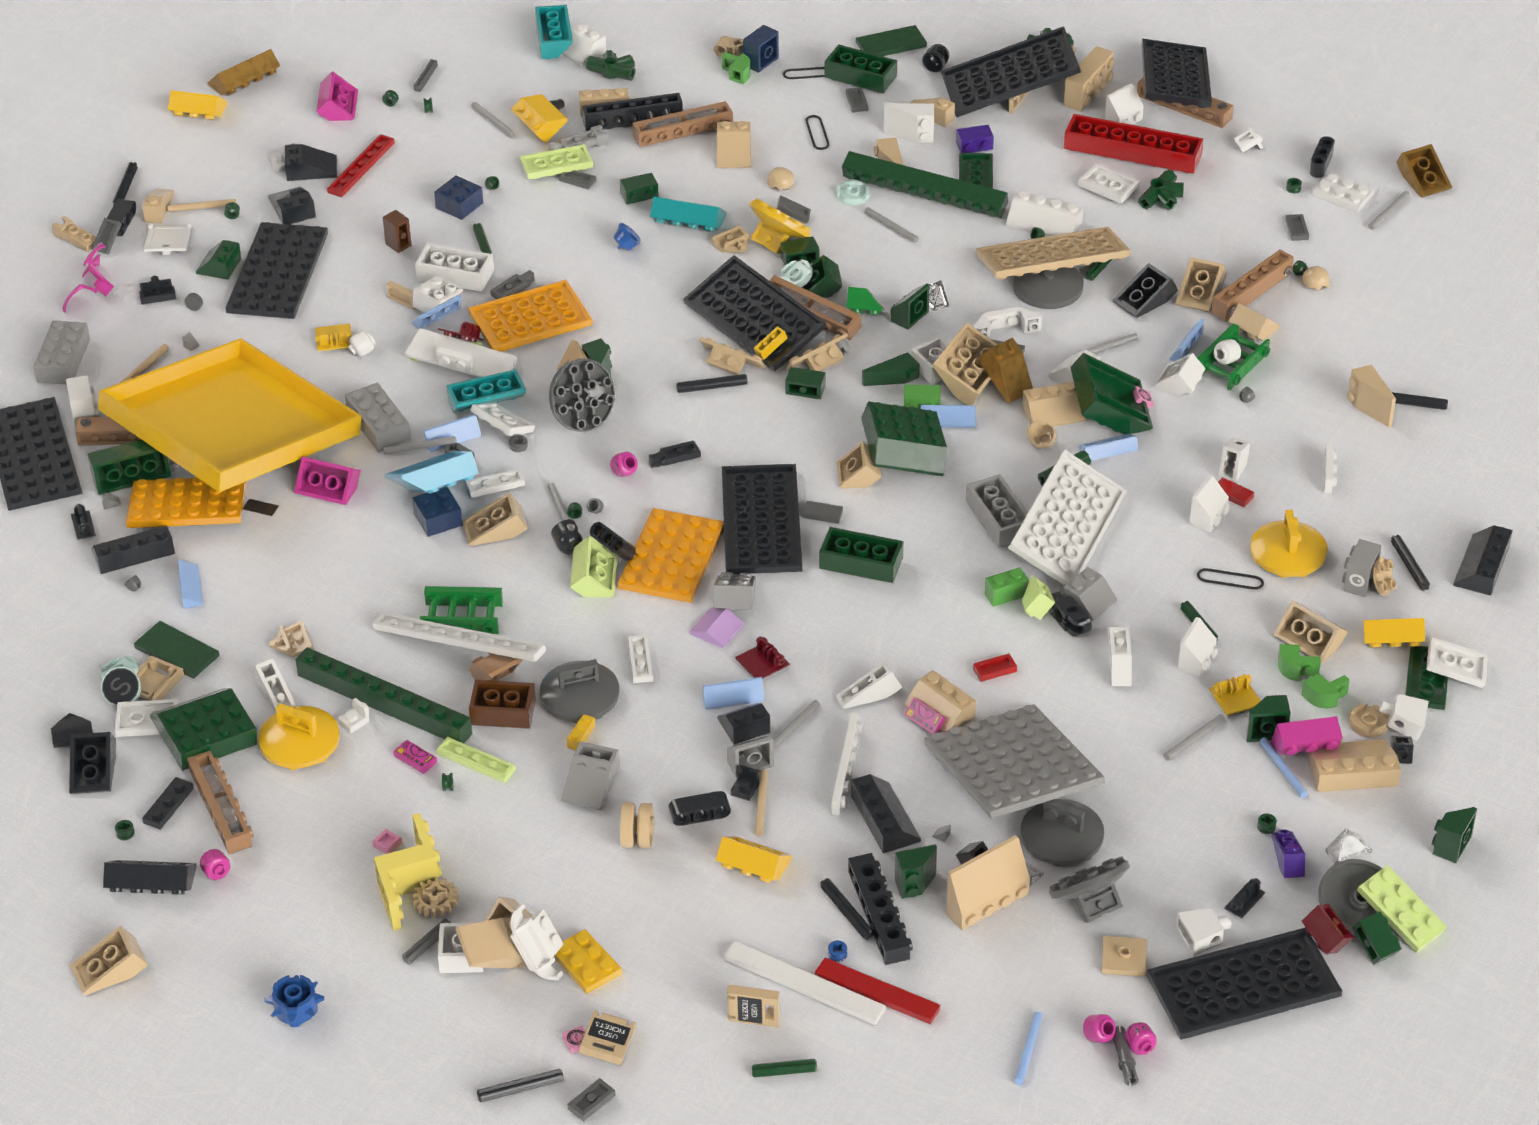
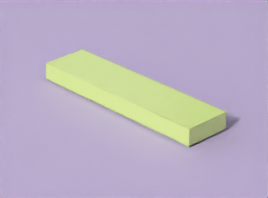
[436,737,516,783]

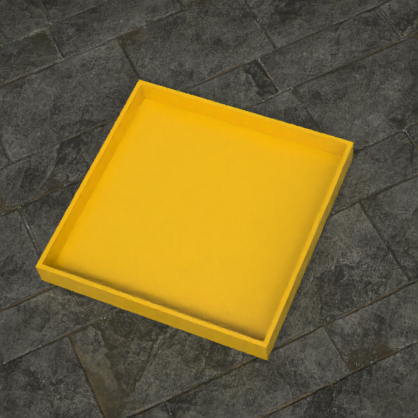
[98,338,362,492]

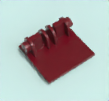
[438,322,484,342]
[735,636,790,679]

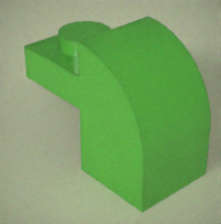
[722,52,750,84]
[1278,644,1321,681]
[1301,673,1350,709]

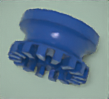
[828,940,847,962]

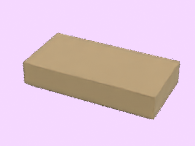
[386,280,416,310]

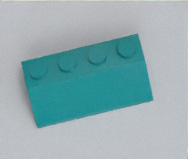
[535,5,573,59]
[650,197,727,232]
[446,369,526,413]

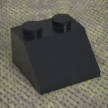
[717,703,770,745]

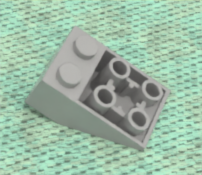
[713,572,756,609]
[561,742,620,810]

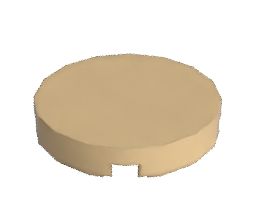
[1349,704,1389,737]

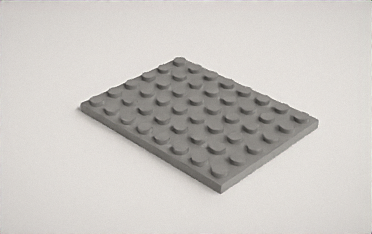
[924,704,1105,819]

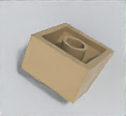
[1228,303,1280,341]
[837,441,881,489]

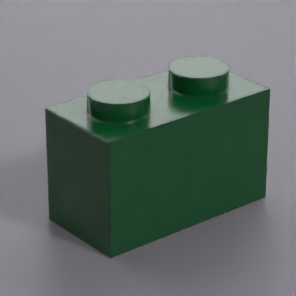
[620,172,659,205]
[780,236,820,266]
[785,367,826,400]
[1352,911,1402,965]

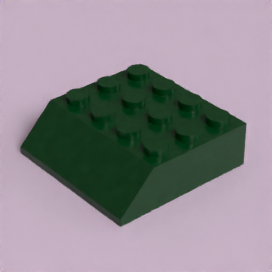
[1070,353,1153,435]
[861,401,947,476]
[149,688,257,771]

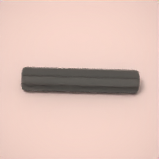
[413,59,438,92]
[402,918,451,964]

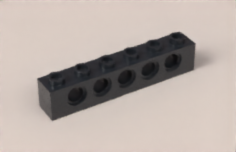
[582,93,683,131]
[848,853,913,965]

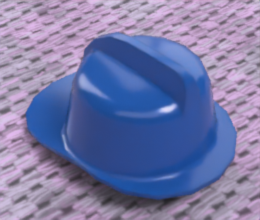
[614,223,641,251]

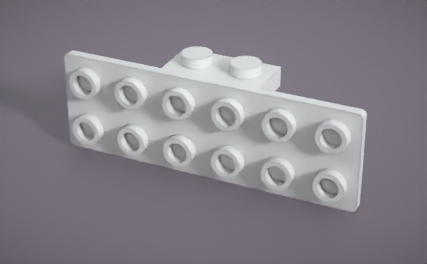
[405,328,517,377]

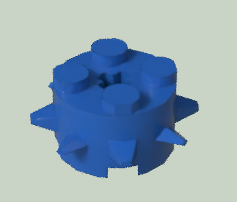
[264,975,325,1027]

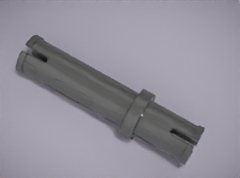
[1113,1026,1139,1086]

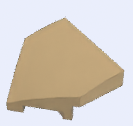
[711,225,750,253]
[268,620,314,657]

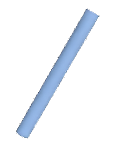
[1260,737,1308,798]
[1014,1012,1043,1085]

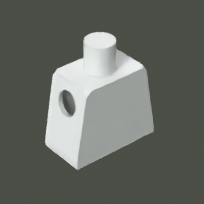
[1218,438,1250,482]
[1379,694,1429,741]
[1176,908,1231,956]

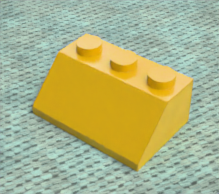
[168,90,228,120]
[510,94,568,144]
[1364,618,1426,648]
[715,836,792,883]

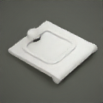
[144,223,193,255]

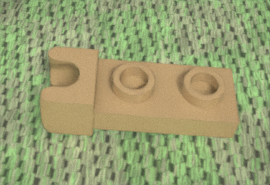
[52,216,96,252]

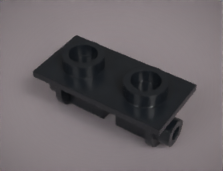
[71,504,96,540]
[1224,878,1265,918]

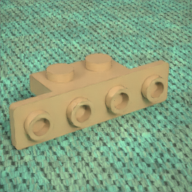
[786,333,848,371]
[699,337,766,375]

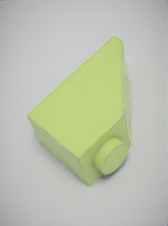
[1022,576,1055,620]

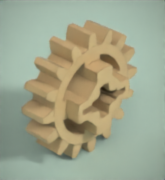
[412,877,459,919]

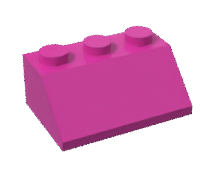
[316,71,358,121]
[294,457,361,505]
[1271,716,1343,755]

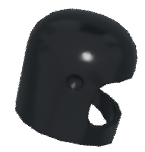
[922,44,950,72]
[551,519,583,554]

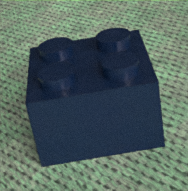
[743,25,779,73]
[434,175,483,220]
[412,487,463,537]

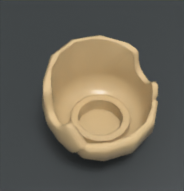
[767,167,794,191]
[1302,266,1330,291]
[1027,421,1057,449]

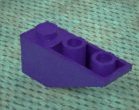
[1272,829,1305,878]

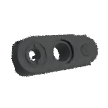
[1050,591,1092,637]

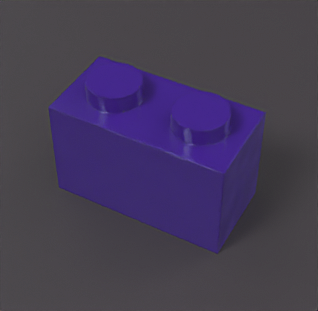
[956,125,994,153]

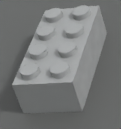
[34,321,90,385]
[345,382,411,452]
[966,474,1028,548]

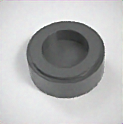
[184,293,203,311]
[509,435,528,452]

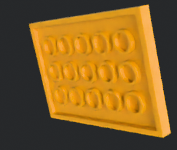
[468,279,593,352]
[126,477,246,528]
[618,508,724,603]

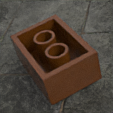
[469,680,536,729]

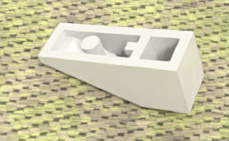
[253,658,296,712]
[836,662,902,709]

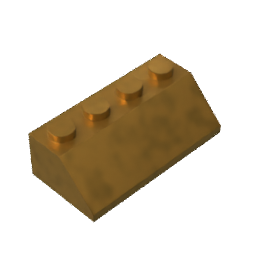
[207,49,280,96]

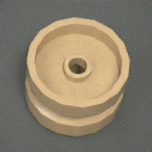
[620,802,654,848]

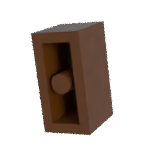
[382,210,412,253]

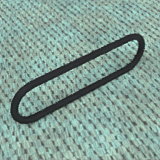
[783,67,825,79]
[805,115,829,150]
[1197,568,1264,590]

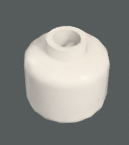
[348,330,376,357]
[1214,339,1241,364]

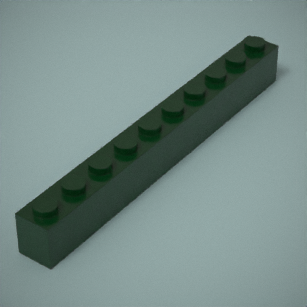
[842,151,1008,218]
[295,647,473,743]

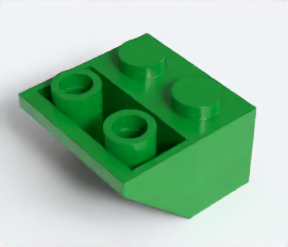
[846,287,885,315]

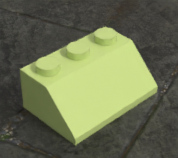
[570,536,617,597]

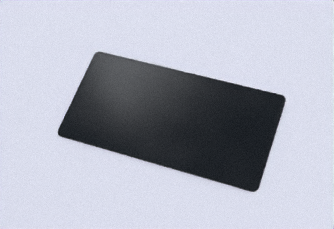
[243,499,279,516]

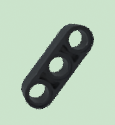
[1310,136,1335,178]
[107,199,136,237]
[590,522,636,561]
[668,791,731,826]

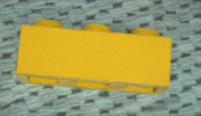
[754,326,787,360]
[567,714,595,750]

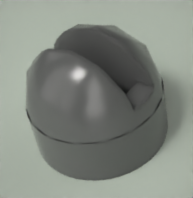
[1239,387,1255,403]
[587,498,604,514]
[124,575,141,591]

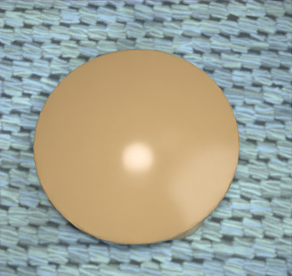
[1373,557,1396,596]

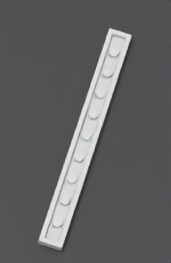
[372,612,546,662]

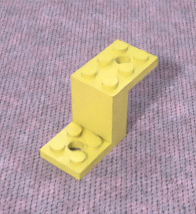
[374,813,442,931]

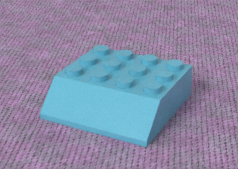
[384,451,479,493]

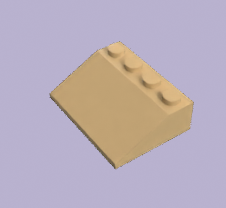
[932,323,998,406]
[1306,739,1401,792]
[946,835,1030,930]

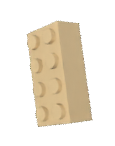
[1064,46,1115,112]

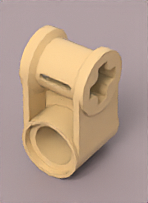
[713,36,743,57]

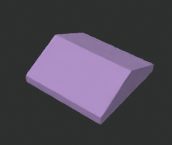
[690,608,744,648]

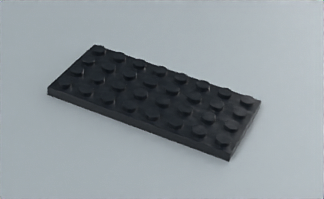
[941,26,1081,118]
[1141,38,1212,108]
[225,222,328,319]
[683,255,827,372]
[0,397,83,511]
[722,464,803,574]
[1146,928,1342,1040]

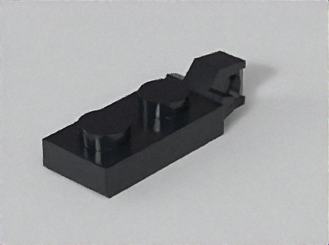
[649,440,701,468]

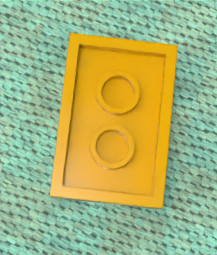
[553,929,622,994]

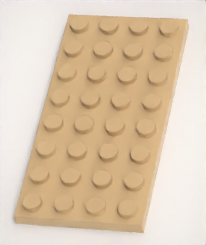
[976,227,1130,279]

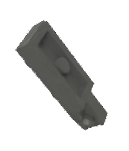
[490,270,535,299]

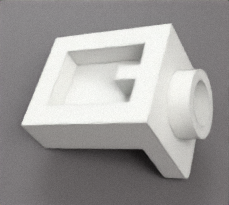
[1234,128,1263,152]
[338,698,369,733]

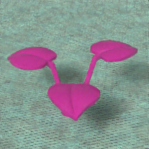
[62,242,114,312]

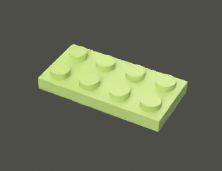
[520,144,593,179]
[1357,865,1447,953]

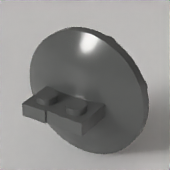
[549,358,615,432]
[540,659,620,724]
[1021,799,1104,866]
[1049,856,1130,923]

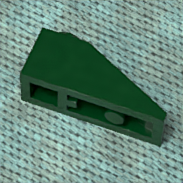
[862,352,920,386]

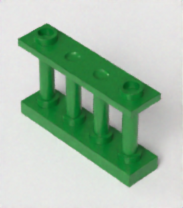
[1197,323,1270,390]
[419,586,503,634]

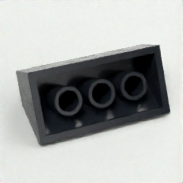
[1453,525,1513,596]
[91,526,175,574]
[851,774,921,853]
[103,860,197,895]

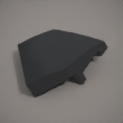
[139,275,176,305]
[51,713,93,748]

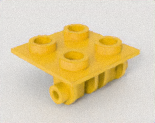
[315,324,352,351]
[1209,674,1261,716]

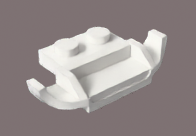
[510,904,563,980]

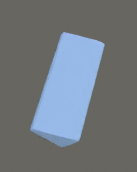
[411,295,461,329]
[1169,318,1204,361]
[921,405,976,428]
[424,414,481,452]
[1079,434,1138,461]
[178,560,203,608]
[703,677,764,709]

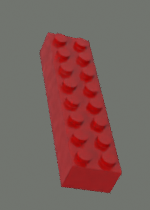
[1064,114,1204,174]

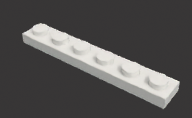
[832,713,862,816]

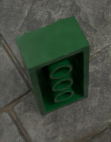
[824,44,897,94]
[87,439,171,495]
[819,527,904,583]

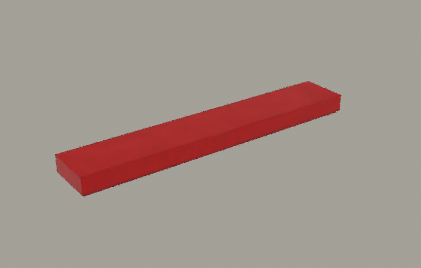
[327,134,395,197]
[815,958,941,1025]

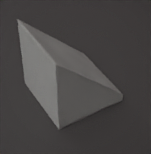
[182,332,199,351]
[102,493,121,509]
[932,824,951,842]

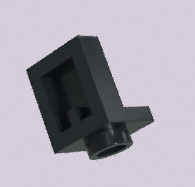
[1390,736,1414,764]
[731,765,759,801]

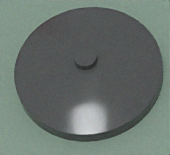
[1013,267,1084,309]
[1318,859,1392,938]

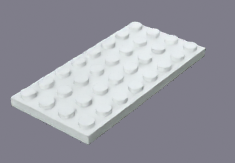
[1008,449,1127,586]

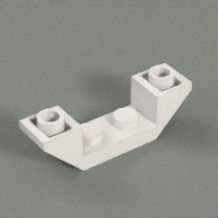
[973,307,1042,339]
[1107,627,1132,686]

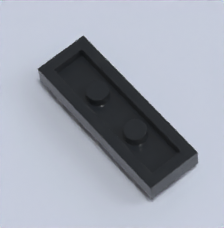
[142,777,194,830]

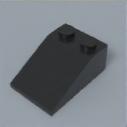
[285,144,337,181]
[268,187,316,224]
[1113,263,1178,318]
[69,732,116,794]

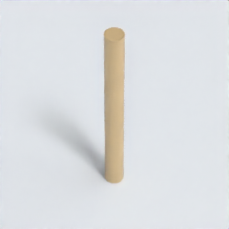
[167,199,236,212]
[120,344,169,383]
[755,769,768,836]

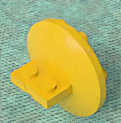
[749,198,811,254]
[1250,510,1328,578]
[258,703,340,770]

